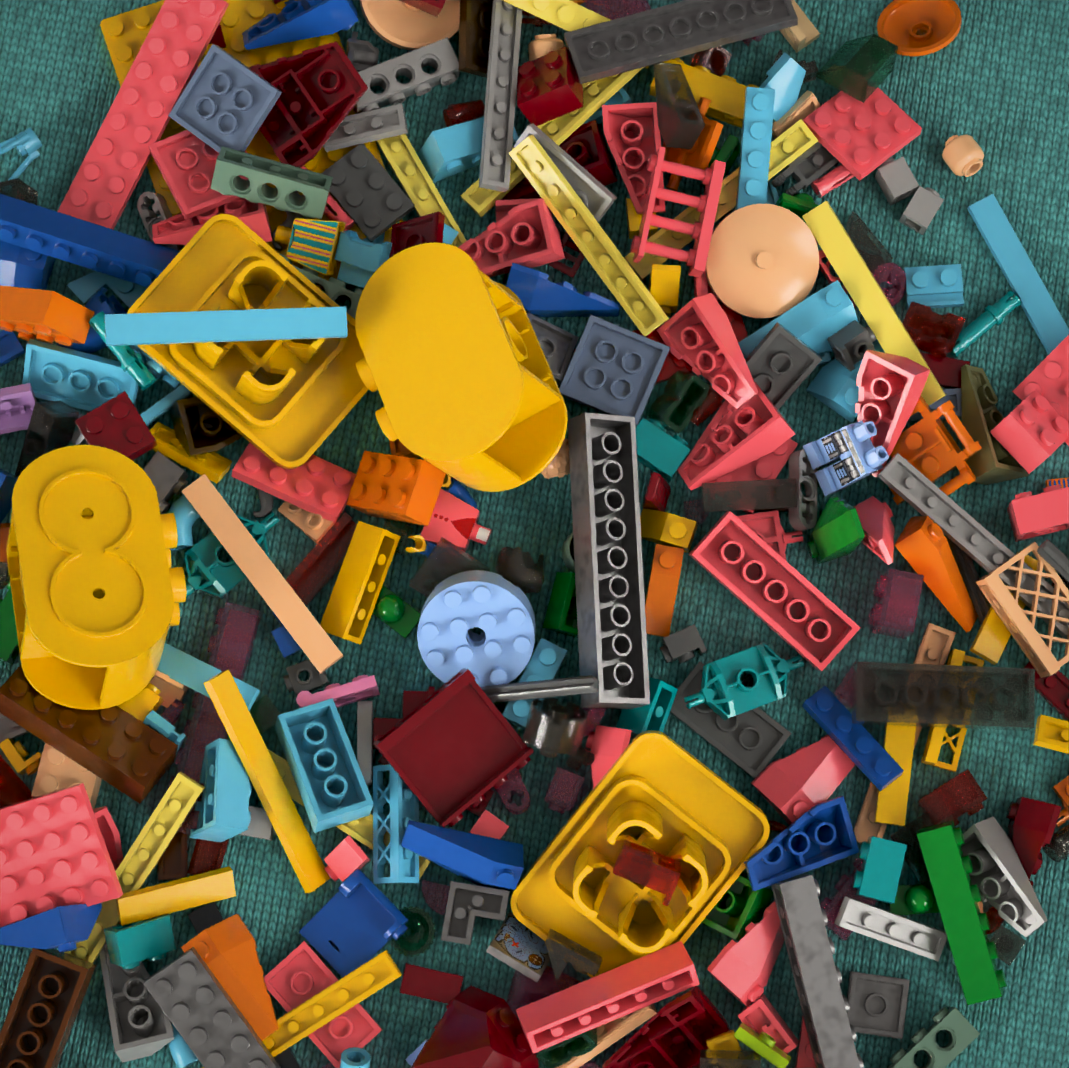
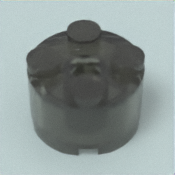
[522,697,588,758]

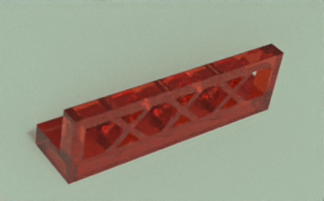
[286,512,357,607]

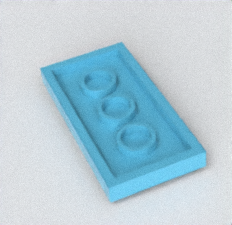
[22,339,138,411]

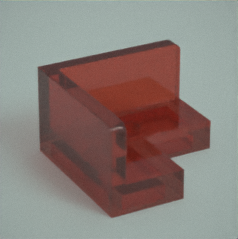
[613,839,681,907]

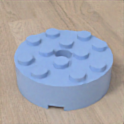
[417,570,536,688]

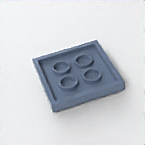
[168,44,282,153]
[559,315,670,427]

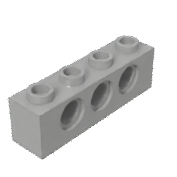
[353,37,460,114]

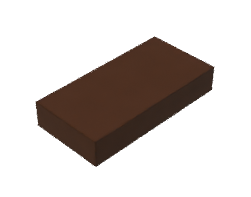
[158,821,188,880]

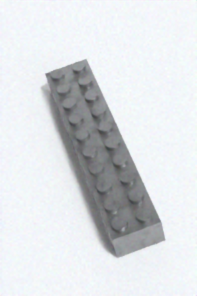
[568,412,650,709]

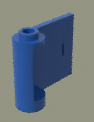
[299,869,408,978]

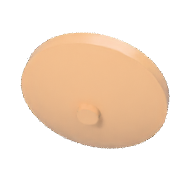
[360,0,460,50]
[705,204,819,318]

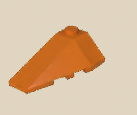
[894,516,978,633]
[181,914,279,1041]

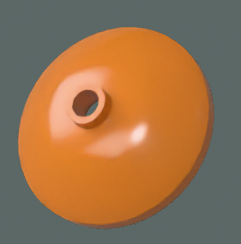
[877,0,962,57]

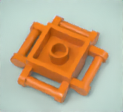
[884,396,982,505]

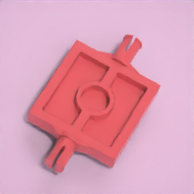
[737,510,803,560]

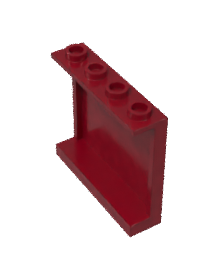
[373,668,534,828]

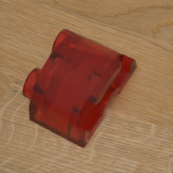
[902,302,966,359]

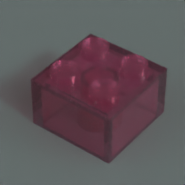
[868,568,924,639]

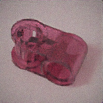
[495,768,531,815]

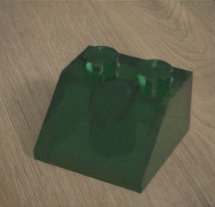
[816,34,898,103]

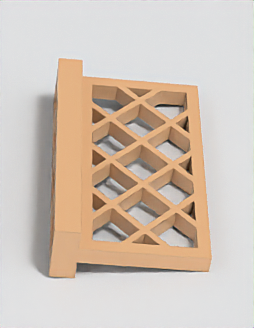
[975,542,1069,678]

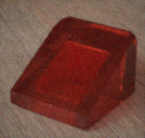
[691,46,732,77]

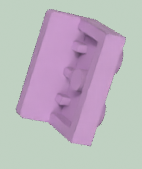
[0,383,40,435]

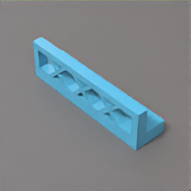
[373,764,419,884]

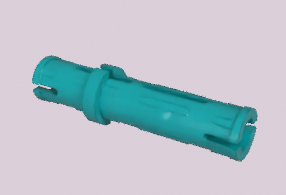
[944,290,1021,358]
[88,311,157,391]

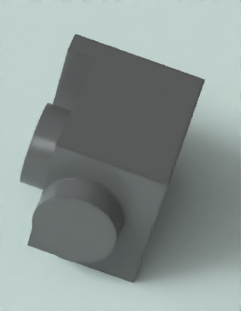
[827,320,876,371]
[659,624,707,664]
[283,659,330,696]

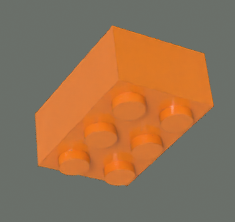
[0,285,95,347]
[346,451,446,526]

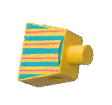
[275,218,346,275]

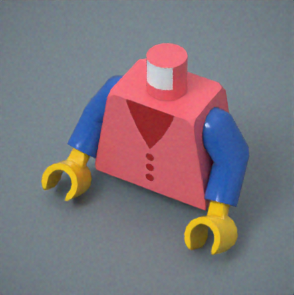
[406,474,492,559]

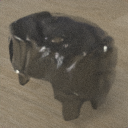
[495,546,544,594]

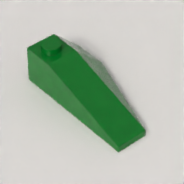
[807,496,865,564]

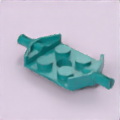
[184,512,280,599]
[684,643,804,721]

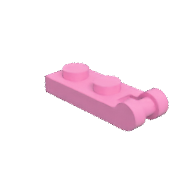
[296,675,380,708]

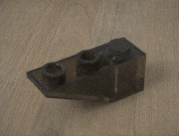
[15,401,80,477]

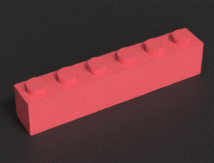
[516,941,700,1054]

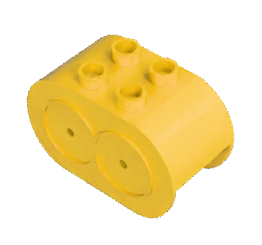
[355,242,568,492]
[6,445,186,710]

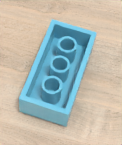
[275,698,374,833]

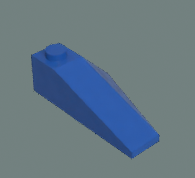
[242,0,359,50]
[0,240,56,290]
[506,263,621,317]
[744,796,859,891]
[401,820,524,891]
[0,903,102,953]

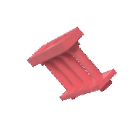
[630,146,726,278]

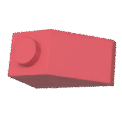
[324,835,371,882]

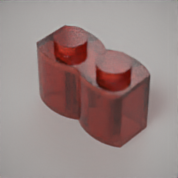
[917,769,988,826]

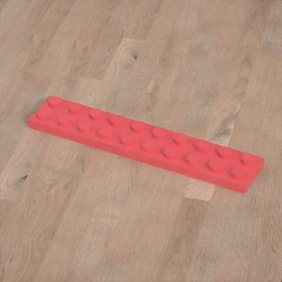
[57,0,229,230]

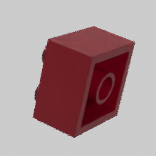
[517,46,583,126]
[75,391,157,460]

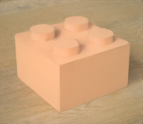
[31,742,102,809]

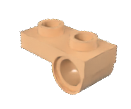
[278,501,340,547]

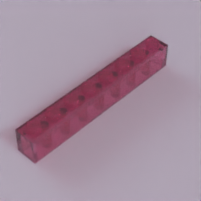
[167,602,262,835]

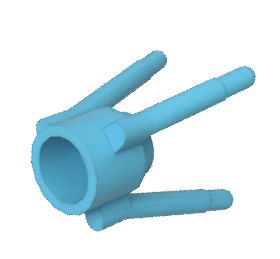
[0,127,43,194]

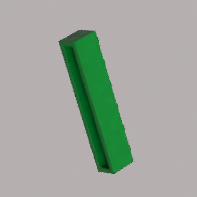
[917,820,1007,1005]

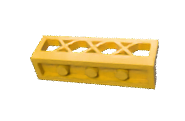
[921,649,985,772]

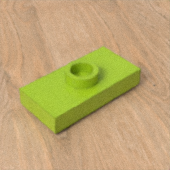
[734,1022,791,1068]

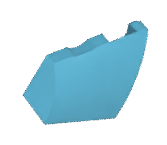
[759,52,806,122]

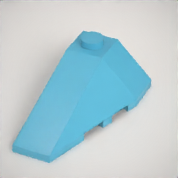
[738,280,859,359]
[806,321,918,423]

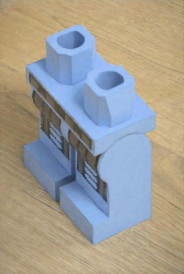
[803,421,889,496]

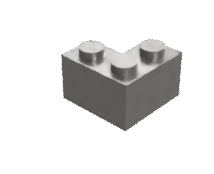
[441,881,510,945]

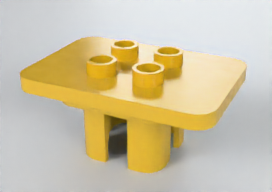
[127,214,369,469]
[510,730,770,978]

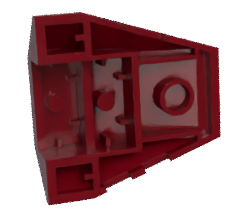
[249,41,368,168]
[411,986,539,1068]
[602,986,746,1068]

